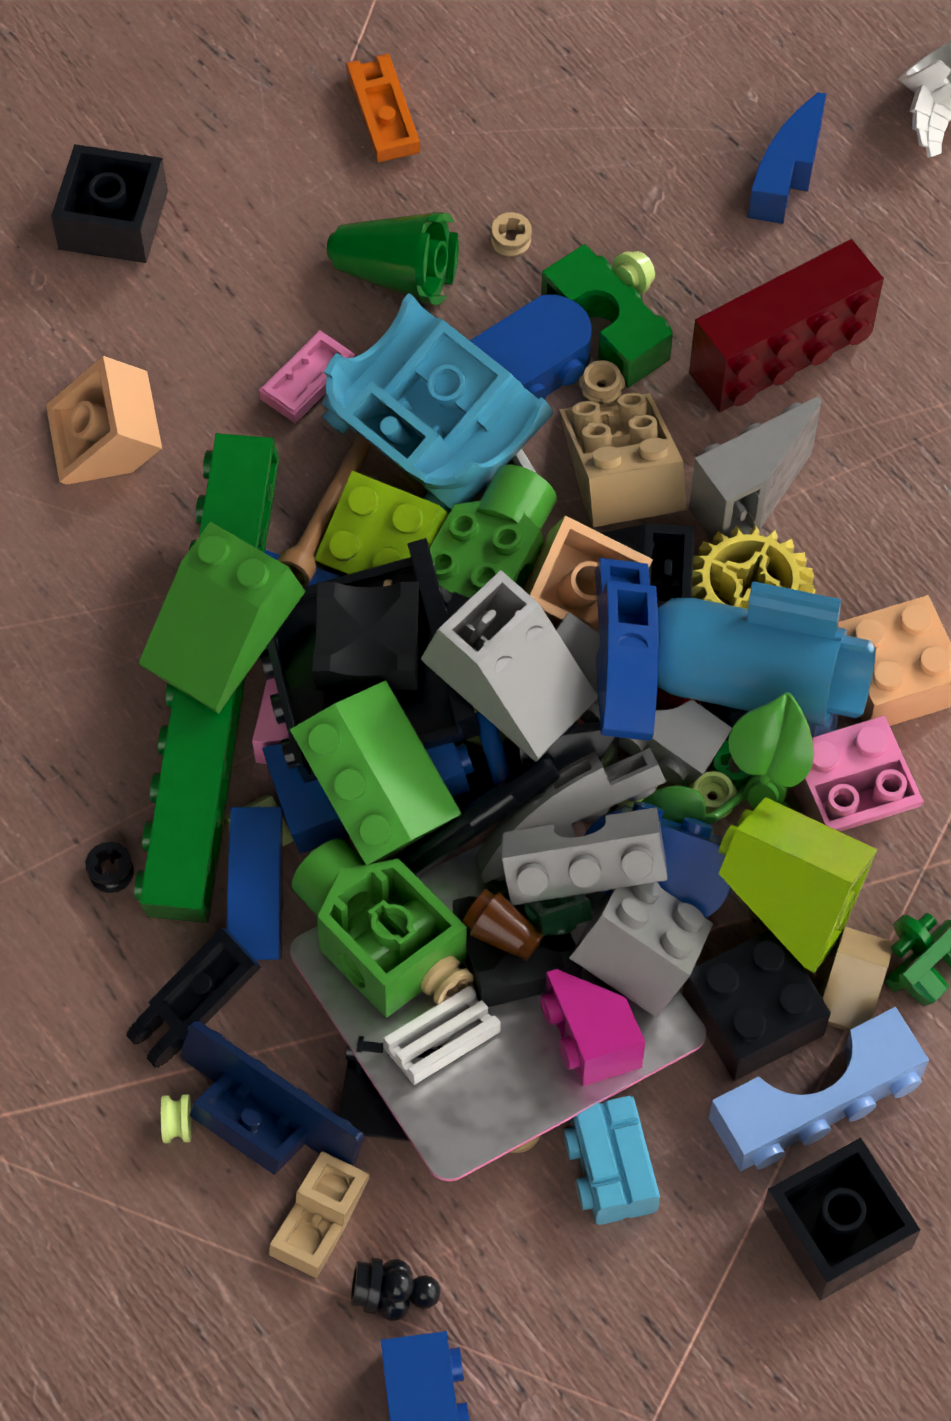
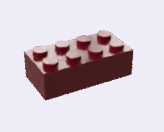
[689,239,884,413]

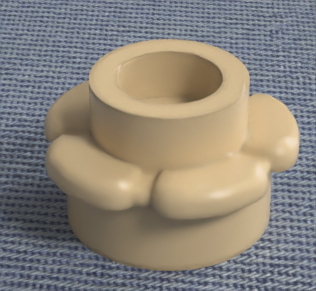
[579,360,625,404]

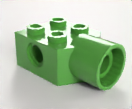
[430,465,557,598]
[291,839,467,1018]

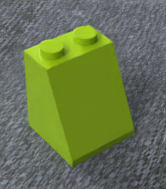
[718,797,878,973]

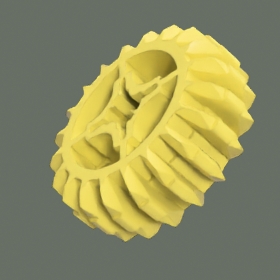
[691,525,815,609]

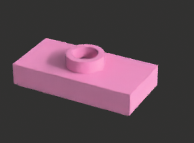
[259,330,355,424]

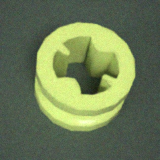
[161,1094,192,1143]

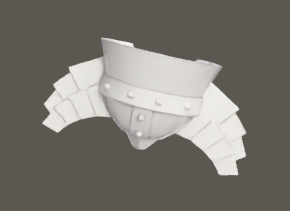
[898,41,951,158]

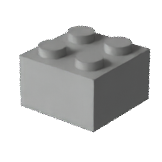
[570,882,713,1017]

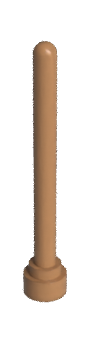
[278,433,372,587]

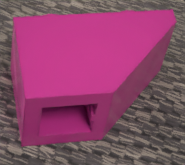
[540,969,645,1086]

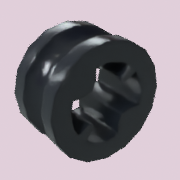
[85,842,134,893]

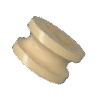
[491,212,532,257]
[421,956,473,1005]

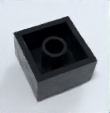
[51,144,168,263]
[682,930,831,1081]
[762,1137,921,1301]

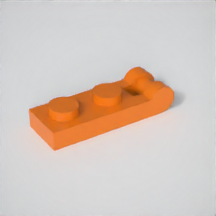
[345,53,420,163]

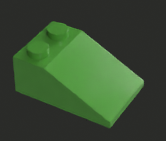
[139,522,306,714]

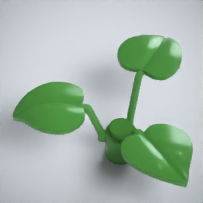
[641,692,814,834]

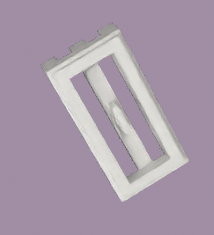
[383,986,501,1085]

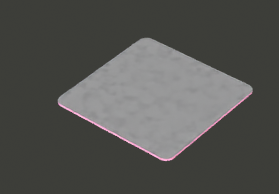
[290,843,706,1182]

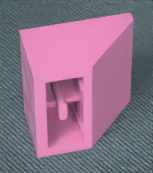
[792,715,924,832]

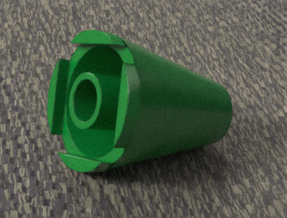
[327,212,459,305]

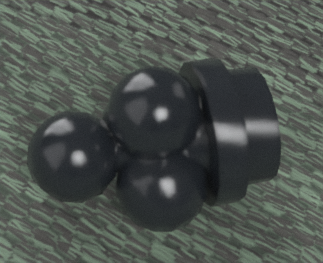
[351,1257,441,1321]

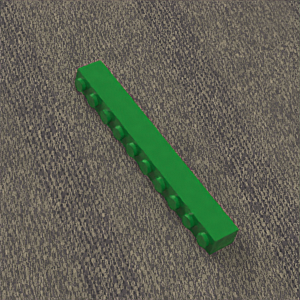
[134,433,279,923]

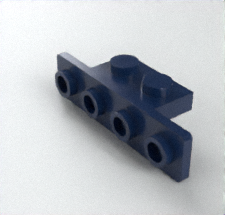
[180,1021,364,1175]

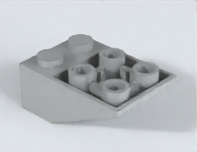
[689,396,822,542]
[421,570,598,762]

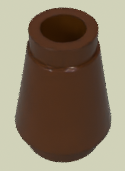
[462,889,544,961]

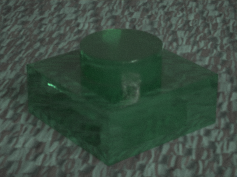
[524,894,593,935]

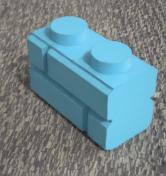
[563,1096,660,1225]

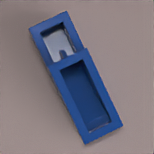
[748,92,827,224]
[227,807,283,960]

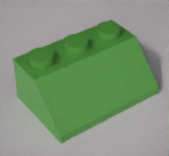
[290,680,462,866]

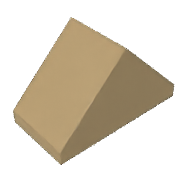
[823,927,895,1032]

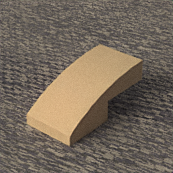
[269,1151,369,1279]

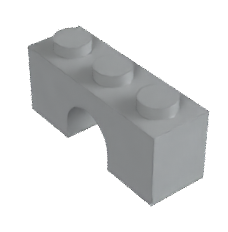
[502,807,668,905]

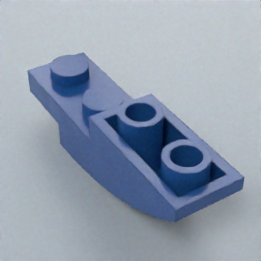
[595,558,658,741]

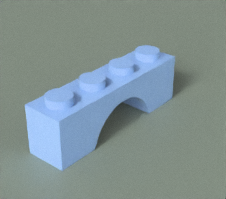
[708,1007,929,1172]

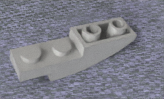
[475,748,666,883]

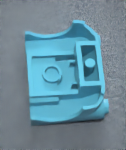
[321,293,554,513]

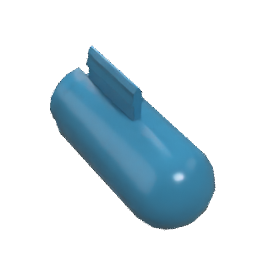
[657,581,876,727]

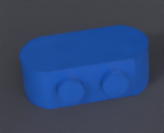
[470,295,592,400]
[584,801,732,918]

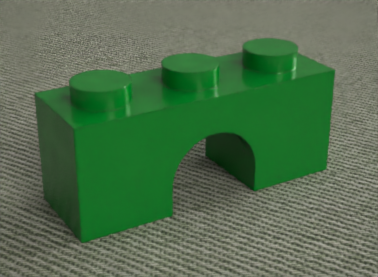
[541,244,673,388]

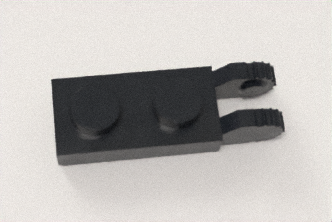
[126,928,261,1068]

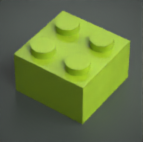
[315,471,449,576]

